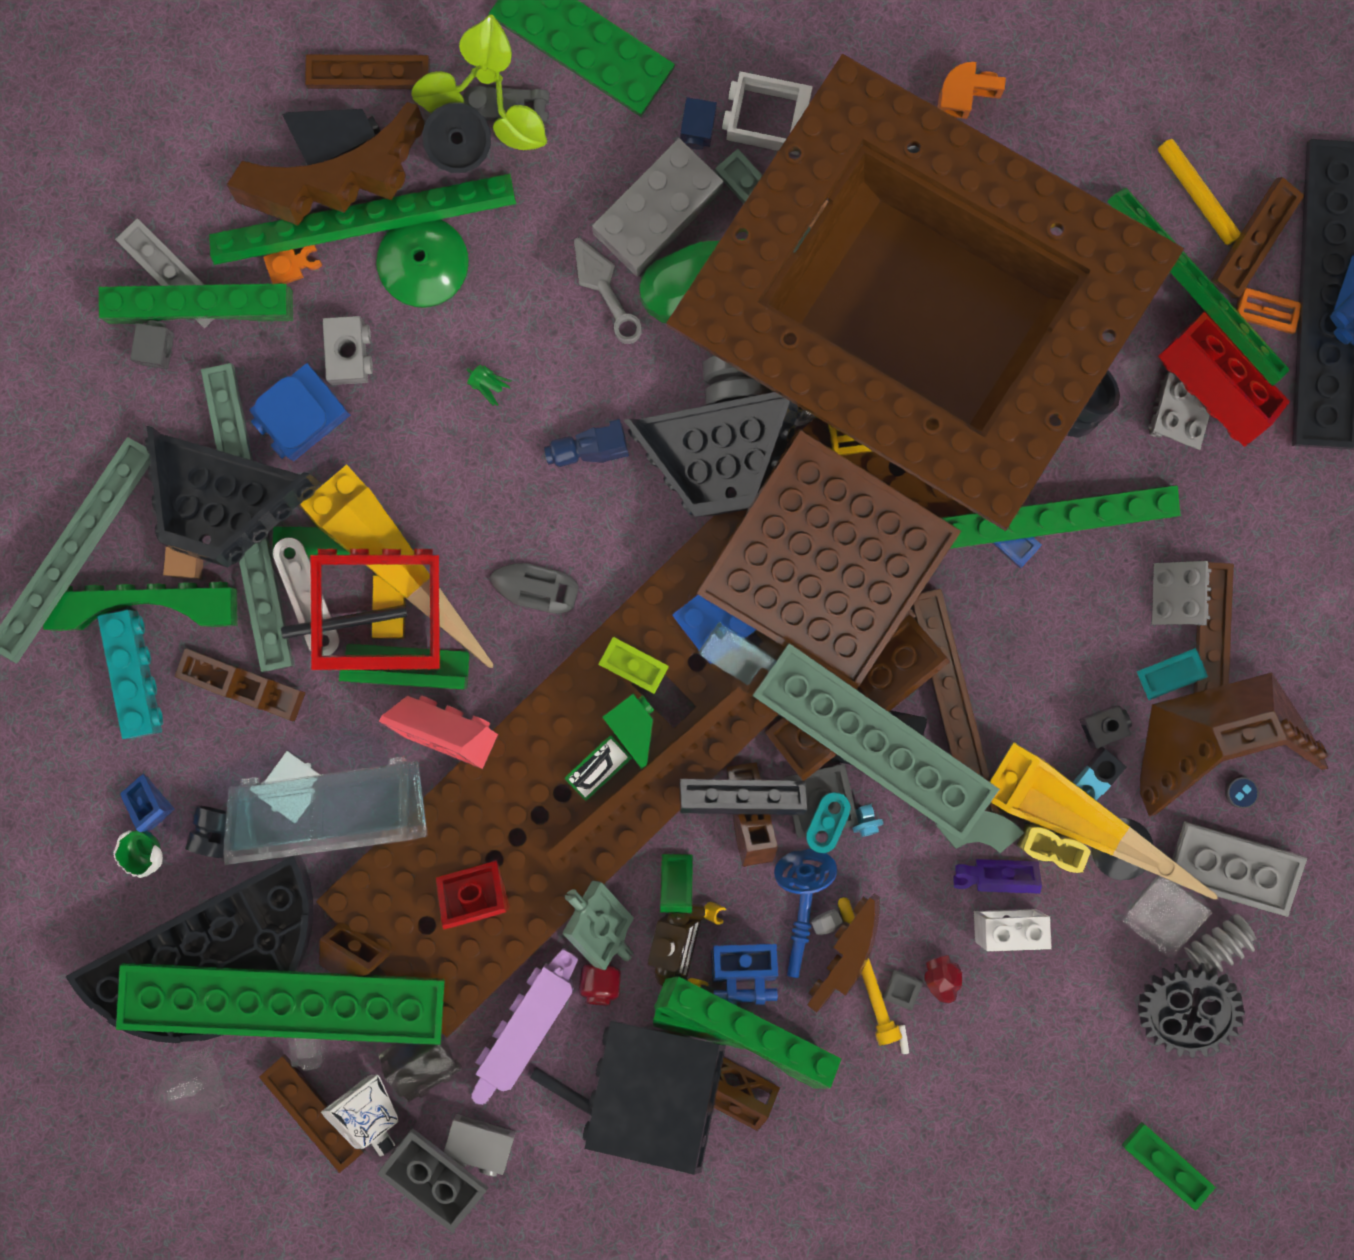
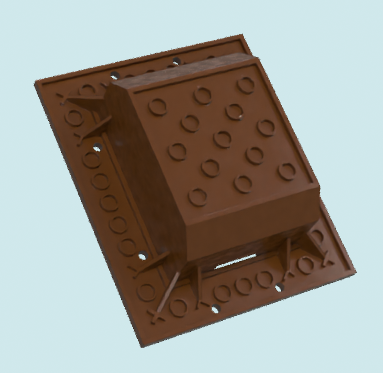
[666,54,1184,531]

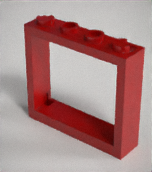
[310,549,440,670]

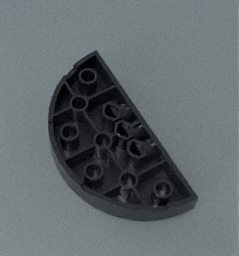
[65,852,314,1043]

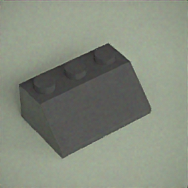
[377,1128,489,1233]

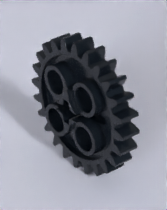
[1138,962,1245,1058]

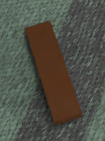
[174,648,306,722]

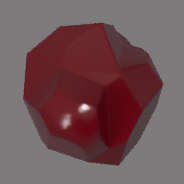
[924,955,962,1004]

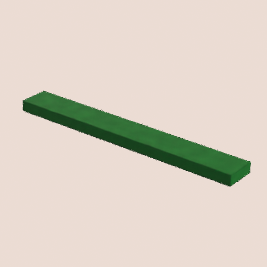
[1107,188,1290,386]

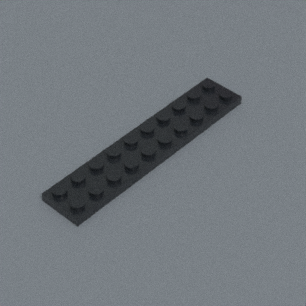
[1292,139,1354,450]

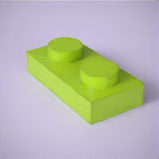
[598,637,669,694]

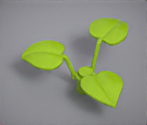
[411,14,548,150]

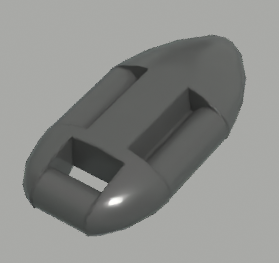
[490,563,579,614]

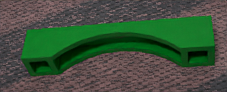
[99,284,293,324]
[43,582,238,631]
[654,977,841,1089]

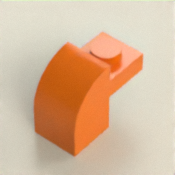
[938,62,1006,119]

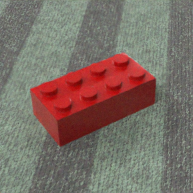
[1158,312,1290,447]

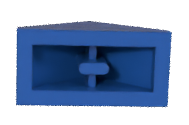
[120,773,175,833]

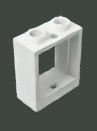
[722,71,812,155]
[974,909,1051,951]

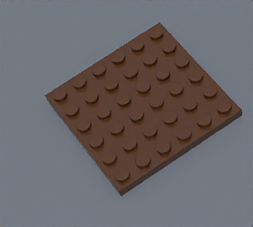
[696,429,961,690]

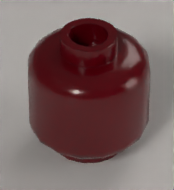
[579,960,621,1006]

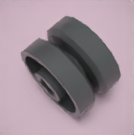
[702,356,773,406]

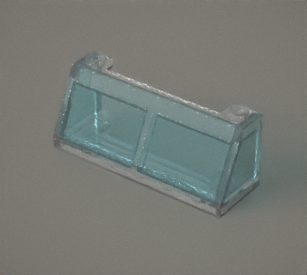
[223,756,427,865]

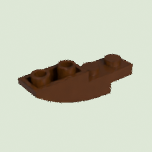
[807,893,880,1013]

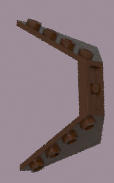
[1140,672,1328,817]

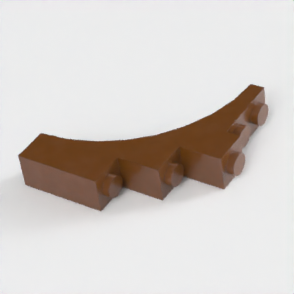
[226,102,425,225]

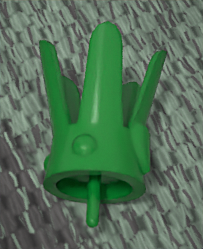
[467,364,512,406]

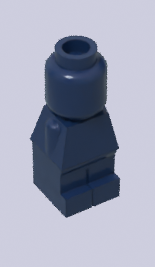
[544,419,629,467]

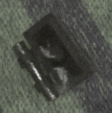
[378,1034,463,1102]

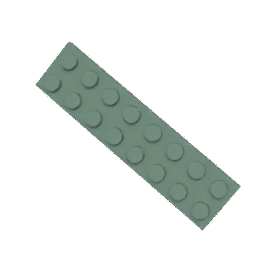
[753,643,1000,841]

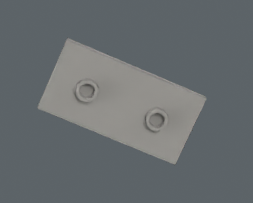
[1165,821,1307,917]

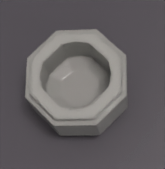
[811,909,843,935]

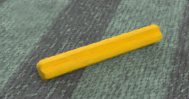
[1158,139,1241,245]

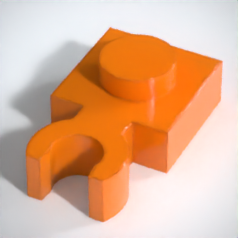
[263,245,322,284]

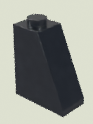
[282,109,381,165]

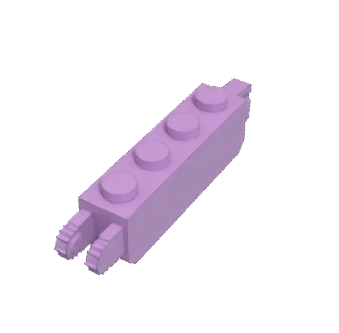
[471,948,579,1105]

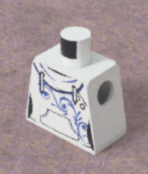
[321,1074,398,1156]

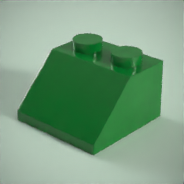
[602,694,654,769]

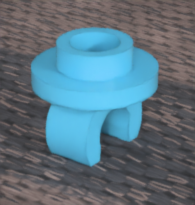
[852,804,883,837]

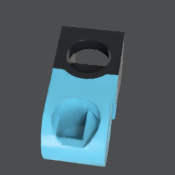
[1073,746,1127,801]

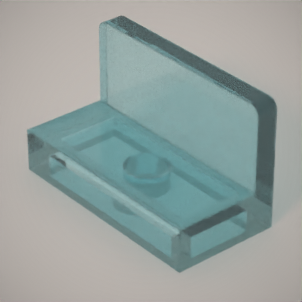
[699,622,776,685]

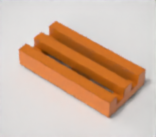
[1236,288,1301,334]

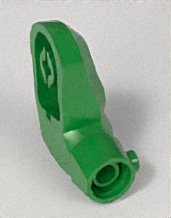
[639,239,745,323]

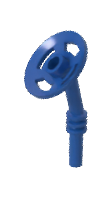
[774,849,837,978]

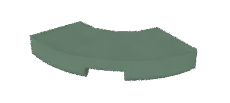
[935,811,1024,853]

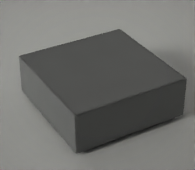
[882,969,923,1011]

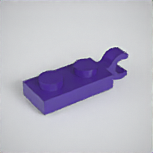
[953,859,1042,894]

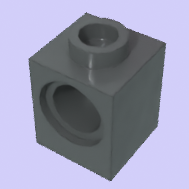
[130,320,174,369]

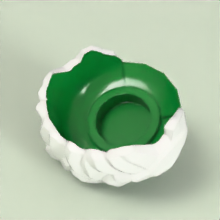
[114,830,163,878]

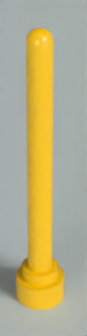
[838,897,903,1046]

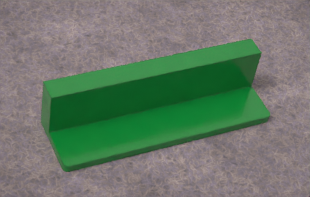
[339,644,470,690]

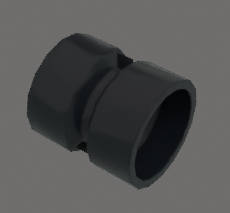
[185,805,237,858]

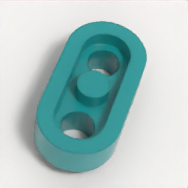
[806,792,851,853]

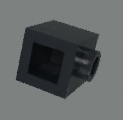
[1079,706,1132,748]

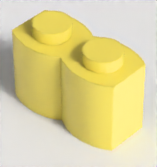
[1017,824,1091,873]

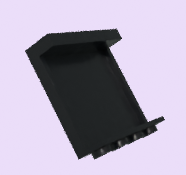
[583,1021,726,1175]

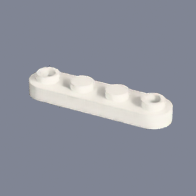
[273,538,339,655]

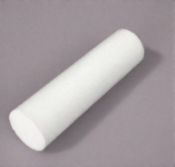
[899,1025,909,1054]

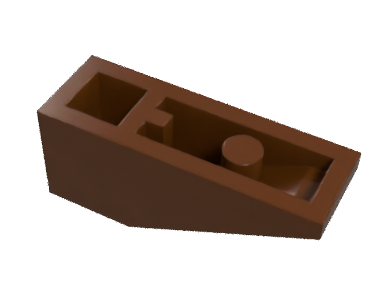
[726,762,778,867]

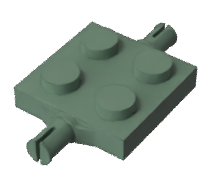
[562,881,634,970]

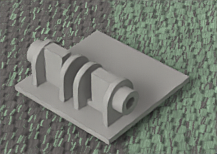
[1148,372,1210,450]
[1152,561,1211,626]

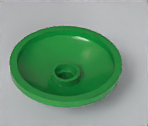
[376,219,469,308]

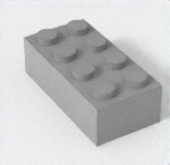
[592,138,723,277]

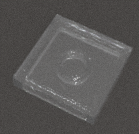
[1121,875,1212,959]

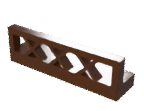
[668,1031,780,1131]

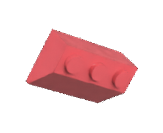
[379,695,498,769]

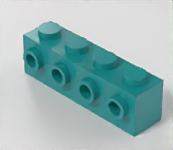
[97,610,163,739]

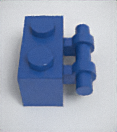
[711,944,778,1005]

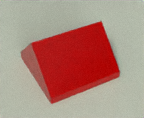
[436,861,510,930]

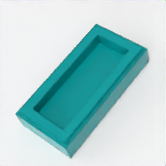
[1137,648,1209,701]

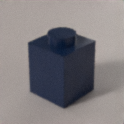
[680,97,717,150]

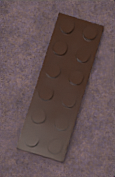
[765,614,950,781]

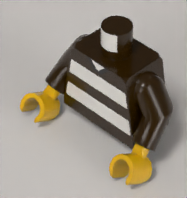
[648,902,726,987]

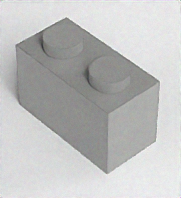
[444,1114,516,1176]

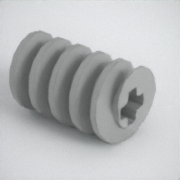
[1184,914,1257,973]

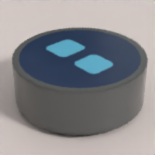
[1225,777,1259,808]

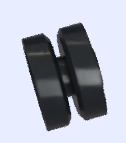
[423,102,491,173]
[1049,370,1120,438]

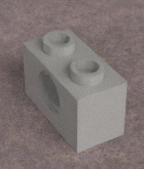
[323,316,373,385]

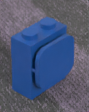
[249,363,351,462]

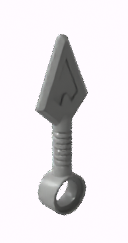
[574,238,642,344]

